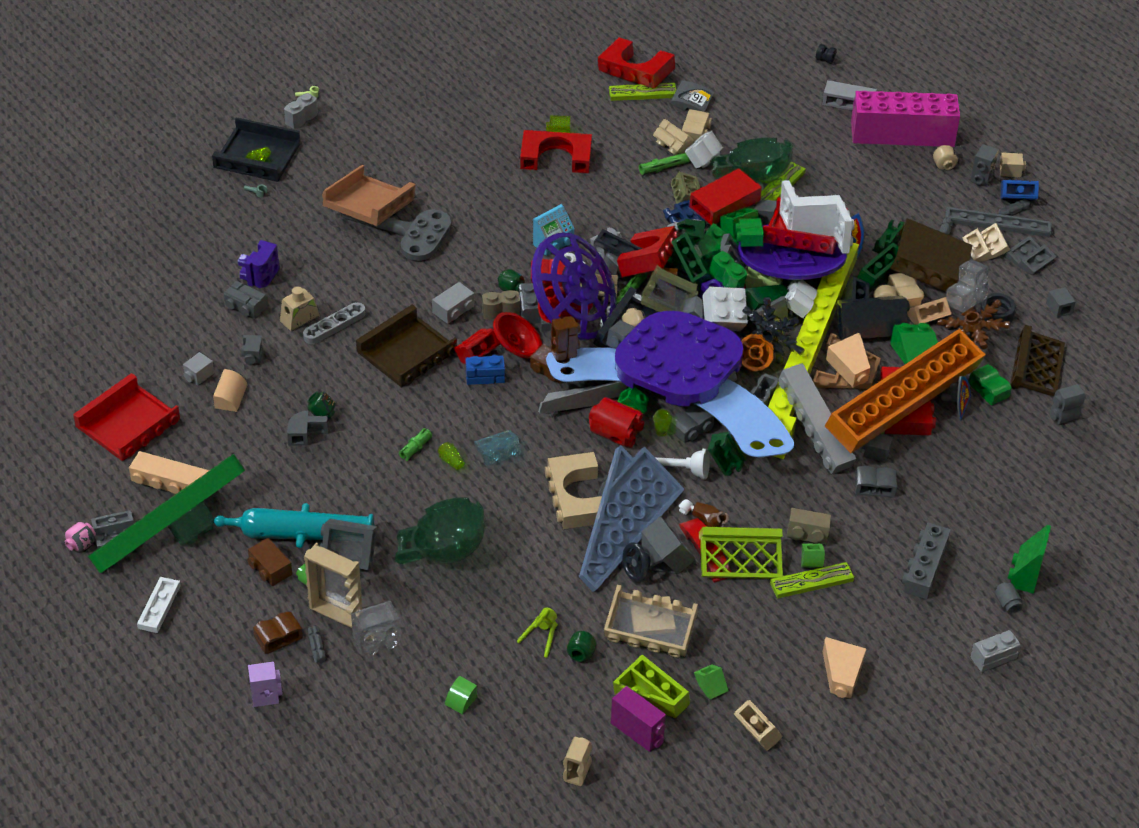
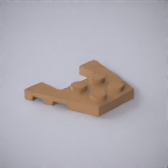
[813,333,881,389]

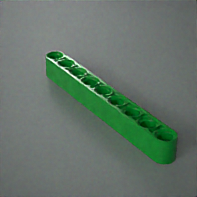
[88,454,245,573]

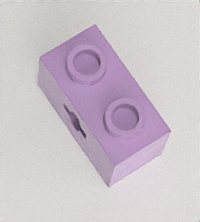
[248,662,282,707]

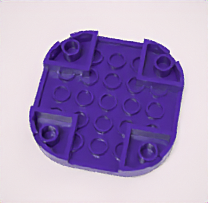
[615,311,743,406]

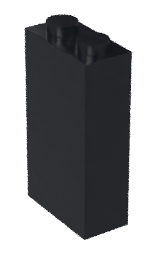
[837,296,910,340]

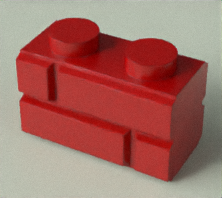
[455,328,500,364]

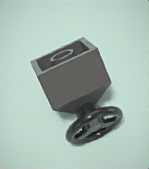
[622,516,696,583]

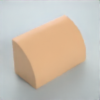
[907,297,951,325]
[213,369,247,412]

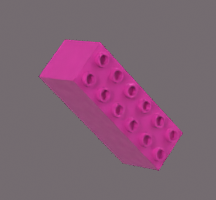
[851,90,960,147]

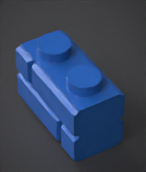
[1000,180,1039,200]
[466,355,505,385]

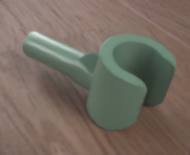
[244,184,267,197]

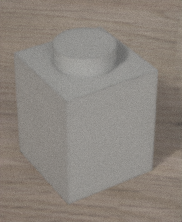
[183,352,214,385]

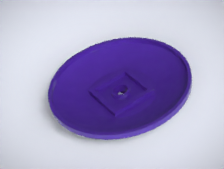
[738,225,847,280]

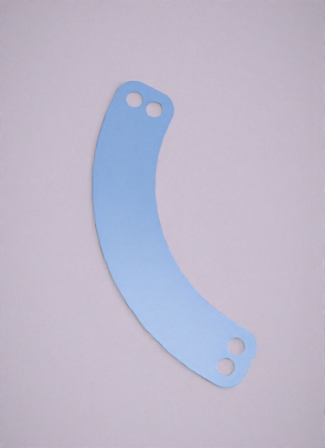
[546,348,794,457]

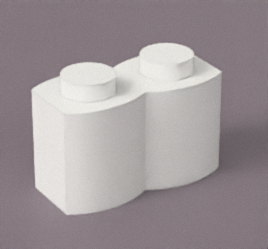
[685,131,723,168]
[785,280,817,318]

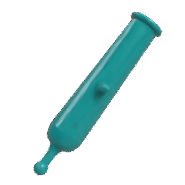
[214,503,374,548]

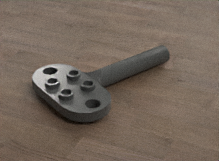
[342,209,451,261]

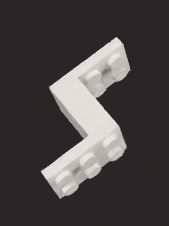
[780,180,854,254]

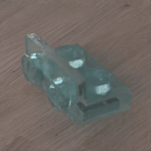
[474,430,521,466]

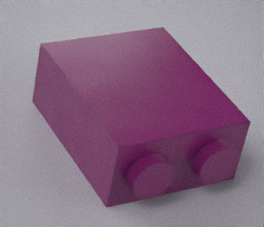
[611,686,666,752]

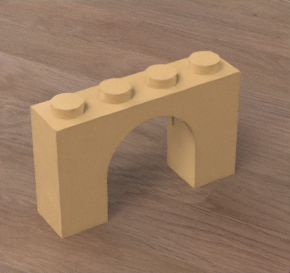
[545,452,602,529]

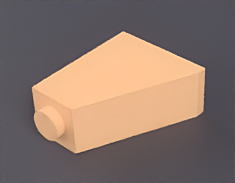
[826,333,870,387]
[823,637,866,699]

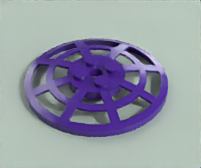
[532,232,616,340]

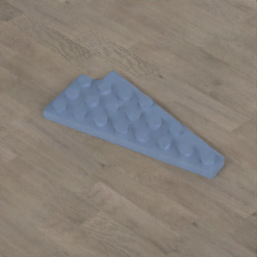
[579,445,684,592]

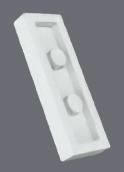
[137,577,180,633]

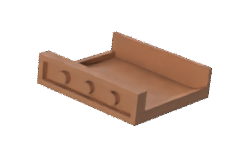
[322,165,416,226]

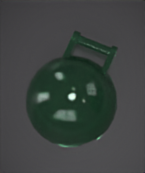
[711,137,793,185]
[395,497,486,564]

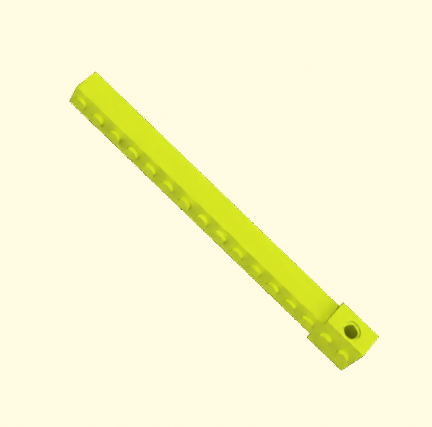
[750,243,859,459]

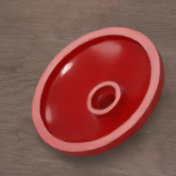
[493,312,542,358]

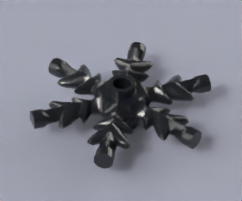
[742,297,805,364]

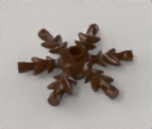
[937,299,1011,350]

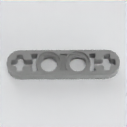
[303,303,365,344]

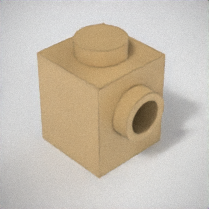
[999,153,1026,177]

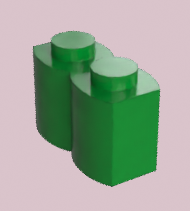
[735,218,763,247]
[709,251,747,288]
[968,364,1012,405]

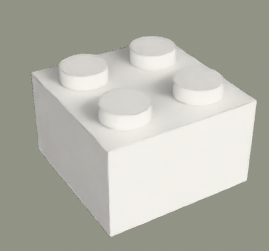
[703,287,748,331]

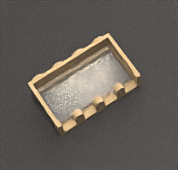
[304,543,363,628]
[604,585,698,658]

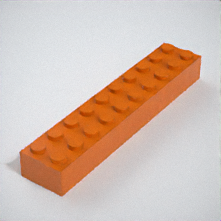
[825,328,986,453]

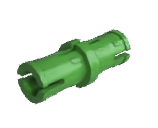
[399,428,432,461]

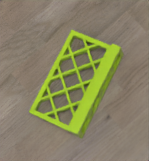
[699,527,783,579]

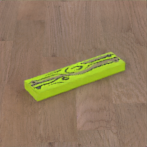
[609,83,676,101]
[755,162,806,204]
[770,562,854,599]

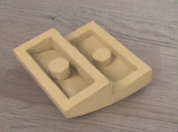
[962,223,1010,262]

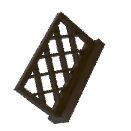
[1010,324,1065,396]

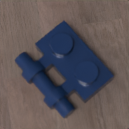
[663,200,706,226]

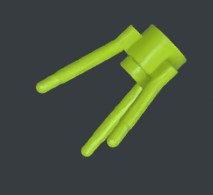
[517,608,558,658]

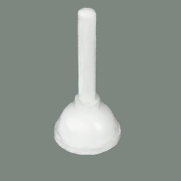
[655,449,710,480]

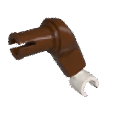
[679,499,729,527]

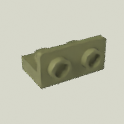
[671,171,700,204]

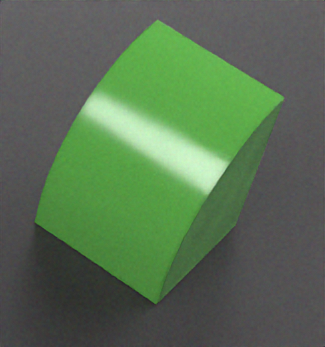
[801,544,825,568]
[694,664,728,699]
[445,676,477,715]

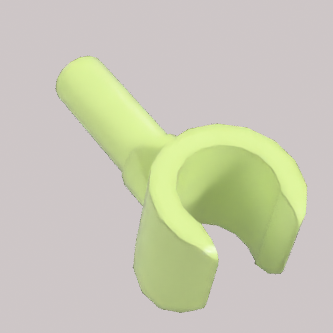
[295,86,319,98]

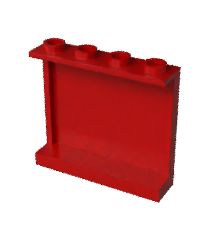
[763,197,848,254]
[73,373,180,461]

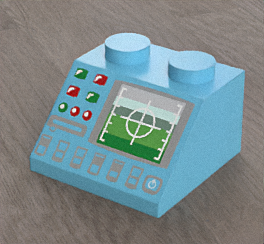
[533,204,574,256]

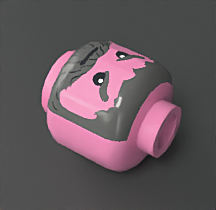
[65,522,96,552]

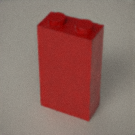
[689,169,762,225]

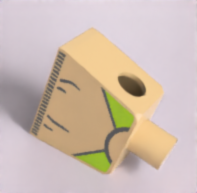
[280,287,320,331]

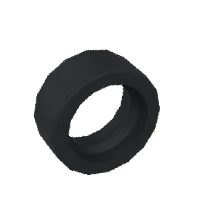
[979,293,1016,323]

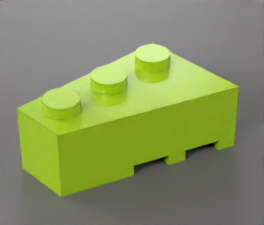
[613,655,690,718]

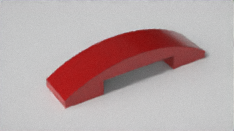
[679,518,731,583]

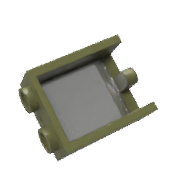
[640,265,698,312]

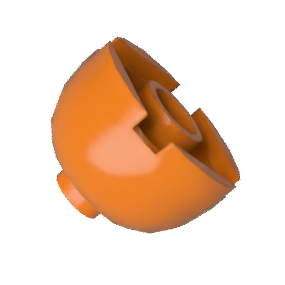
[741,334,774,372]

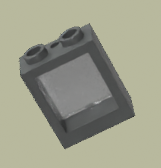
[319,519,377,570]

